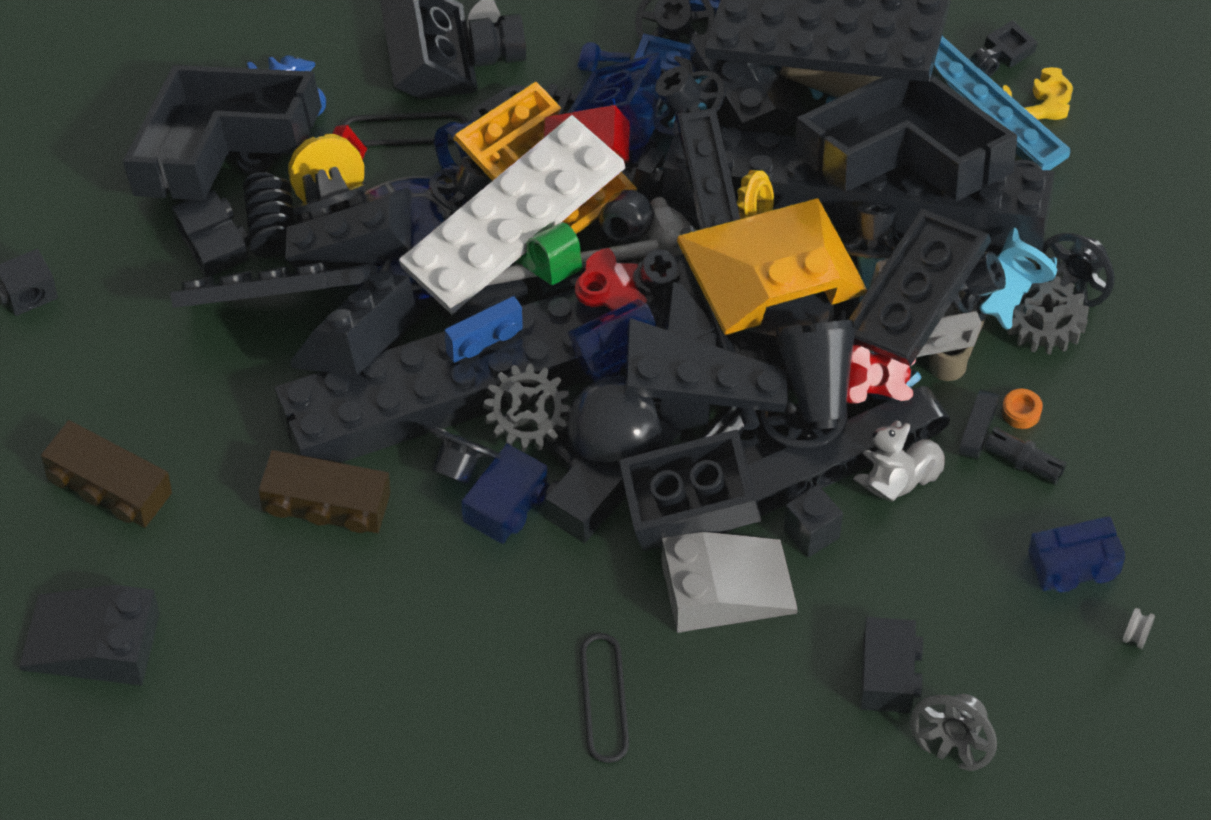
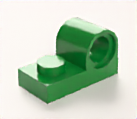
[515,222,582,285]

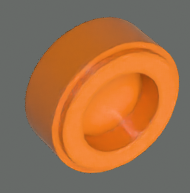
[1002,388,1043,429]

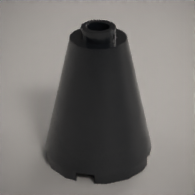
[775,320,855,430]

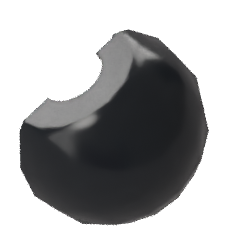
[566,375,663,462]

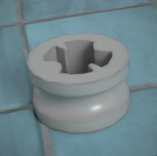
[1122,608,1155,649]

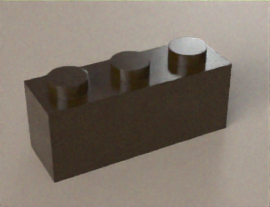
[41,420,172,528]
[259,450,391,534]

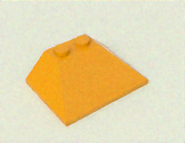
[453,82,637,234]
[677,198,868,335]

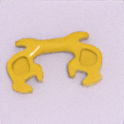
[1003,67,1073,120]

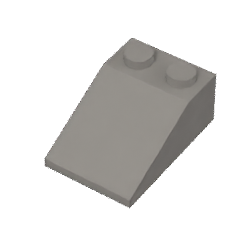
[661,532,798,633]

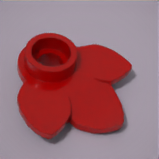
[575,248,647,313]

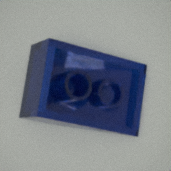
[568,52,661,150]

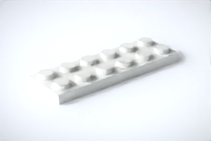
[399,115,625,314]

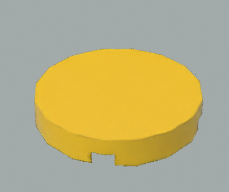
[288,134,364,209]

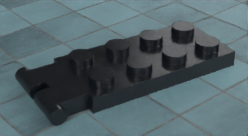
[170,262,378,308]

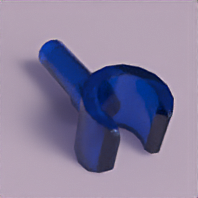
[578,42,631,71]

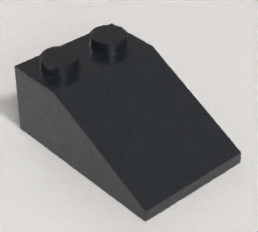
[19,585,160,686]

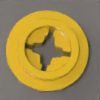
[737,170,774,219]

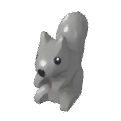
[853,420,945,502]

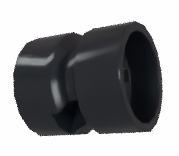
[468,13,526,67]

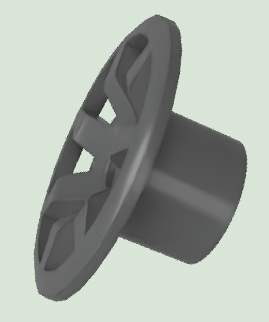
[910,694,997,771]

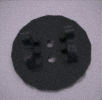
[291,167,367,221]

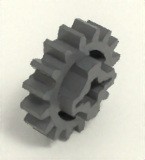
[1007,276,1089,354]
[483,364,570,452]

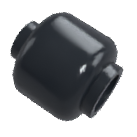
[598,189,654,245]

